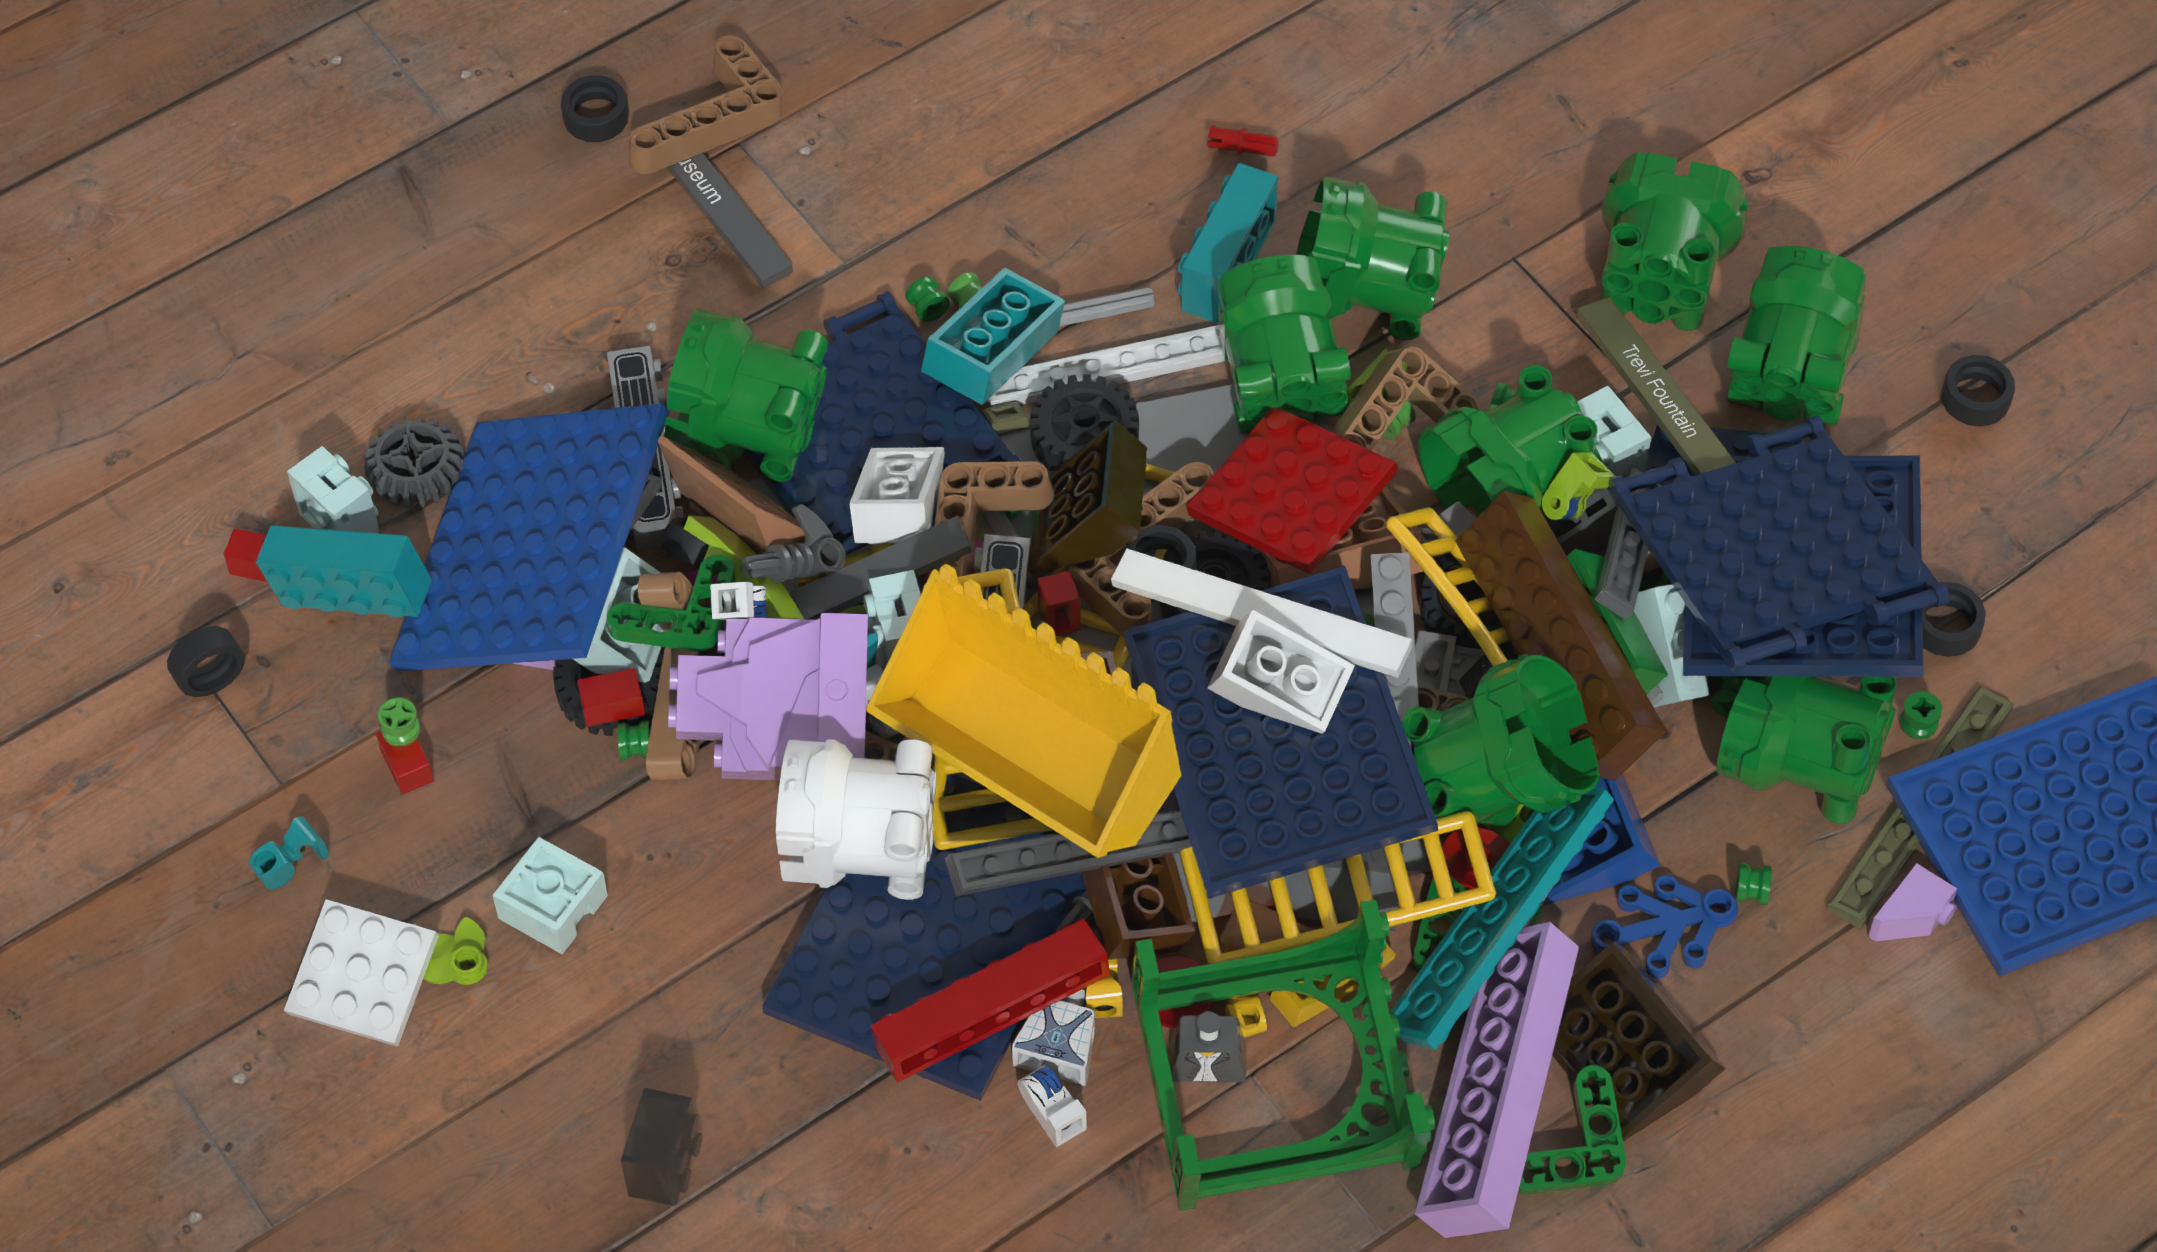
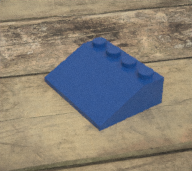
[1543,774,1661,905]

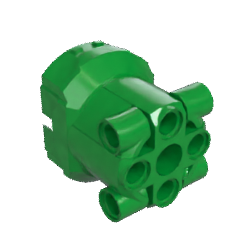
[1601,152,1748,331]
[1296,176,1449,341]
[1727,246,1866,426]
[1218,255,1351,434]
[665,309,829,482]
[1418,365,1602,518]
[1402,654,1600,826]
[1717,676,1897,824]

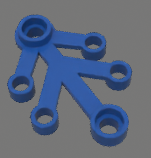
[1591,875,1738,979]

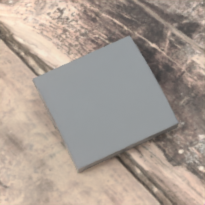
[1415,630,1491,699]

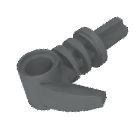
[740,504,845,583]

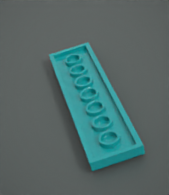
[1389,788,1614,1050]

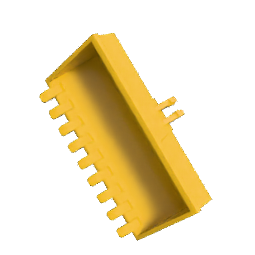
[866,563,1182,858]

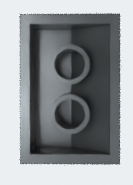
[1277,842,1404,932]

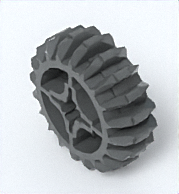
[364,415,464,509]

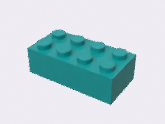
[1178,163,1278,324]
[921,267,1065,405]
[256,526,432,617]

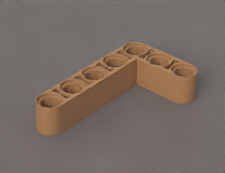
[629,35,782,174]
[1331,347,1480,451]
[928,461,1054,579]
[1067,461,1213,637]
[638,572,716,781]

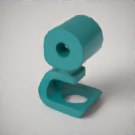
[248,816,329,890]

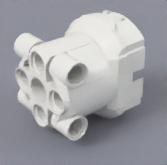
[776,739,936,900]

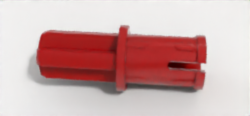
[1207,125,1279,157]

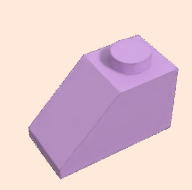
[1869,863,1957,941]

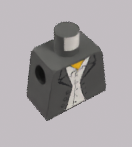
[1170,1011,1246,1083]

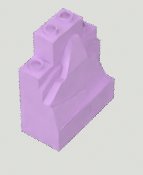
[668,613,868,780]

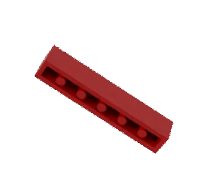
[870,919,1110,1083]

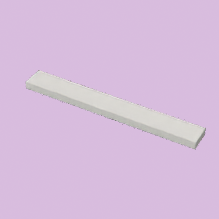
[988,325,1226,407]
[1111,549,1413,678]

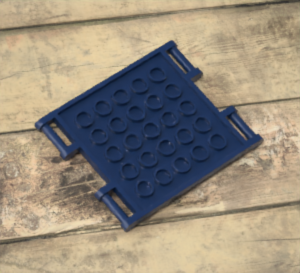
[744,291,1021,556]
[1609,415,1950,672]

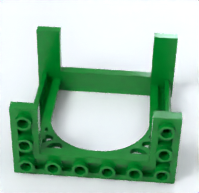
[1131,900,1435,1211]

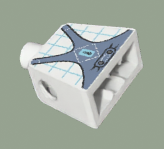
[1012,989,1095,1086]

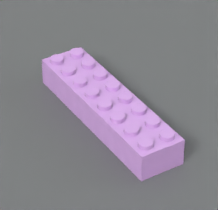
[1415,922,1579,1238]

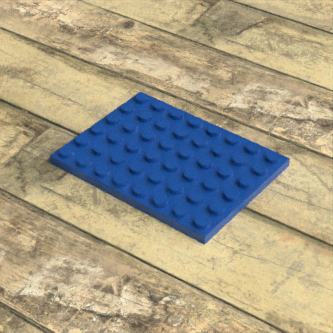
[389,403,669,672]
[1886,676,2157,977]

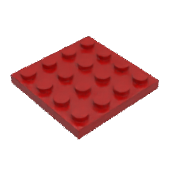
[1186,408,1397,574]

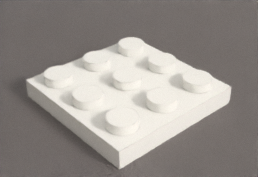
[284,899,439,1047]

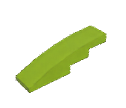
[683,515,804,619]

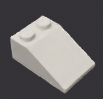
[849,447,945,546]
[1208,609,1355,734]

